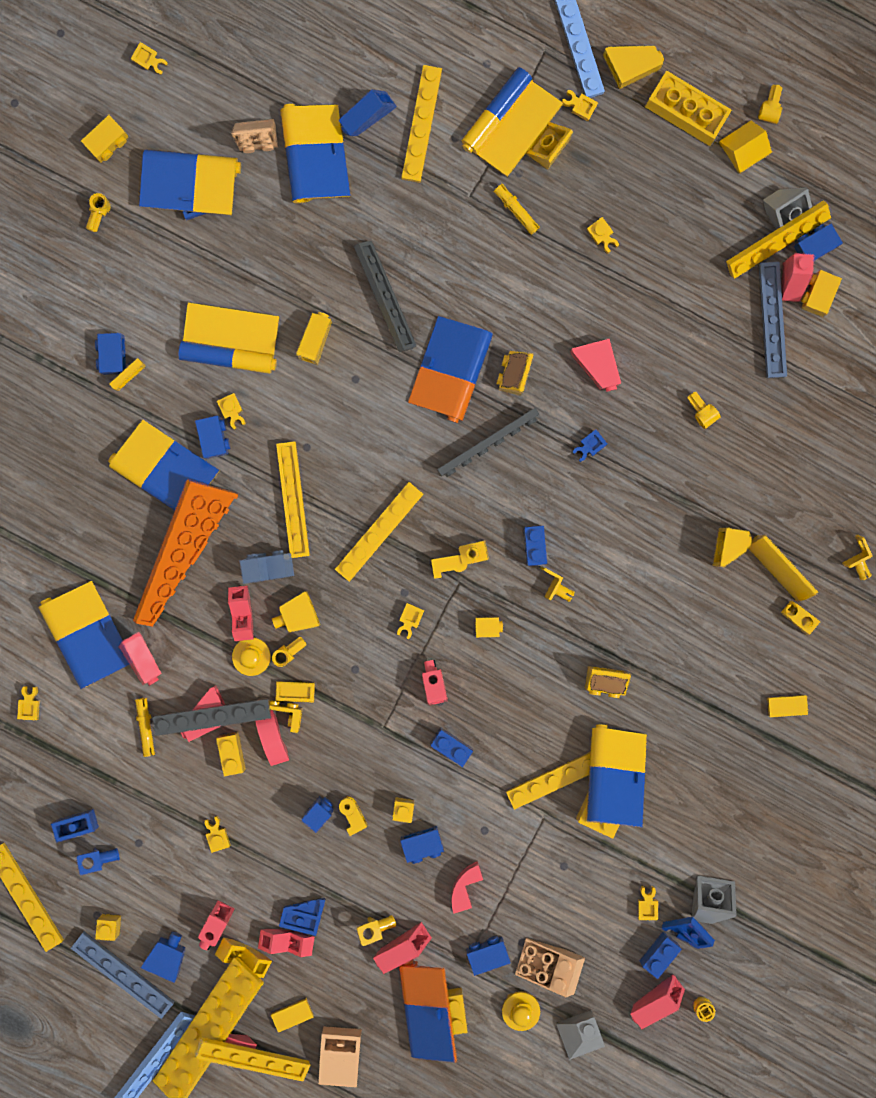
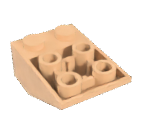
[232,119,278,153]
[515,938,585,997]
[319,1026,362,1087]

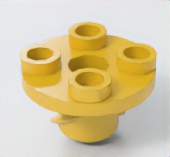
[232,638,271,676]
[502,992,540,1031]

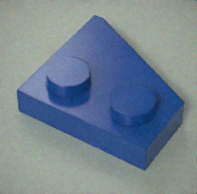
[279,898,326,936]
[662,917,715,949]

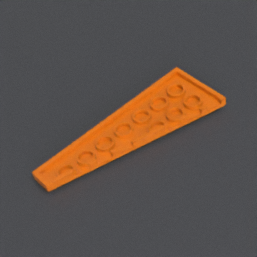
[133,479,239,627]

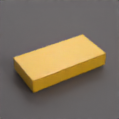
[109,358,146,391]
[275,681,315,703]
[767,695,808,717]
[271,998,314,1033]

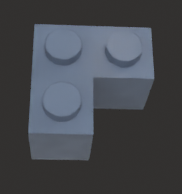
[240,550,294,584]

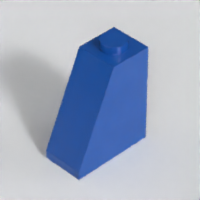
[339,90,397,136]

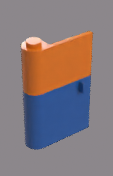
[408,316,493,424]
[399,960,457,1062]

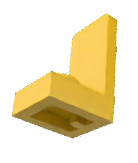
[269,700,303,733]

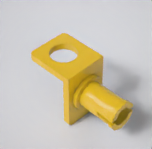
[842,534,873,580]
[459,540,489,565]
[539,566,575,602]
[356,915,396,946]

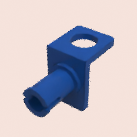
[76,848,120,875]

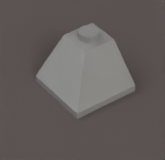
[763,187,812,230]
[692,876,736,924]
[556,1010,605,1060]

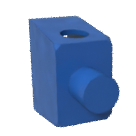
[141,931,185,983]

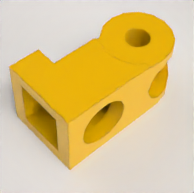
[431,555,467,579]
[781,600,821,635]
[339,796,368,836]

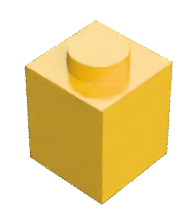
[475,617,503,638]
[393,797,414,823]
[95,914,121,941]

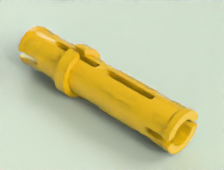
[494,183,540,235]
[135,697,155,757]

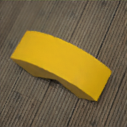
[215,937,272,978]

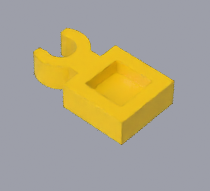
[131,42,168,75]
[562,90,598,121]
[586,217,619,254]
[217,393,246,430]
[397,603,424,639]
[17,686,40,720]
[205,816,231,853]
[638,886,658,920]

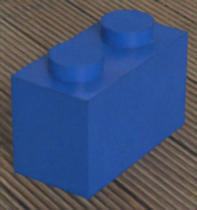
[794,223,843,261]
[95,333,126,375]
[195,415,231,459]
[523,526,547,566]
[430,727,473,767]
[301,796,334,833]
[51,809,99,843]
[400,826,444,864]
[639,931,682,979]
[466,936,510,976]

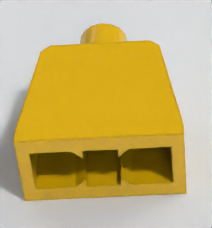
[272,591,320,632]

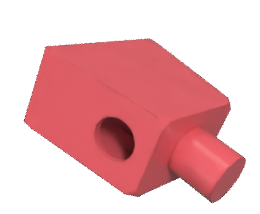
[422,660,448,706]
[198,900,235,950]

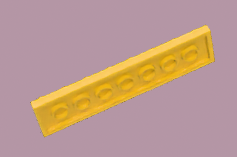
[153,957,264,1098]

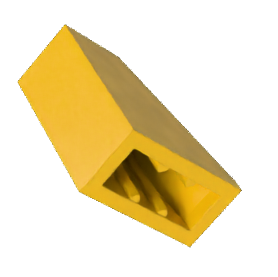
[603,46,664,89]
[296,312,332,365]

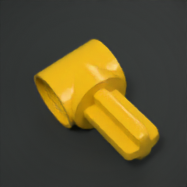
[758,84,782,124]
[86,193,111,232]
[687,392,721,429]
[272,637,307,667]

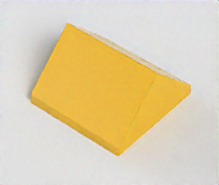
[719,120,772,174]
[526,122,573,170]

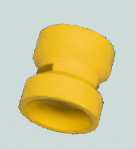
[693,997,715,1022]

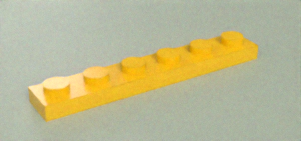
[402,65,442,183]
[726,200,831,279]
[276,442,310,558]
[335,482,424,582]
[506,752,591,810]
[0,842,64,952]
[195,1037,310,1082]

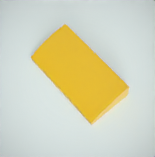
[645,70,732,146]
[748,535,818,601]

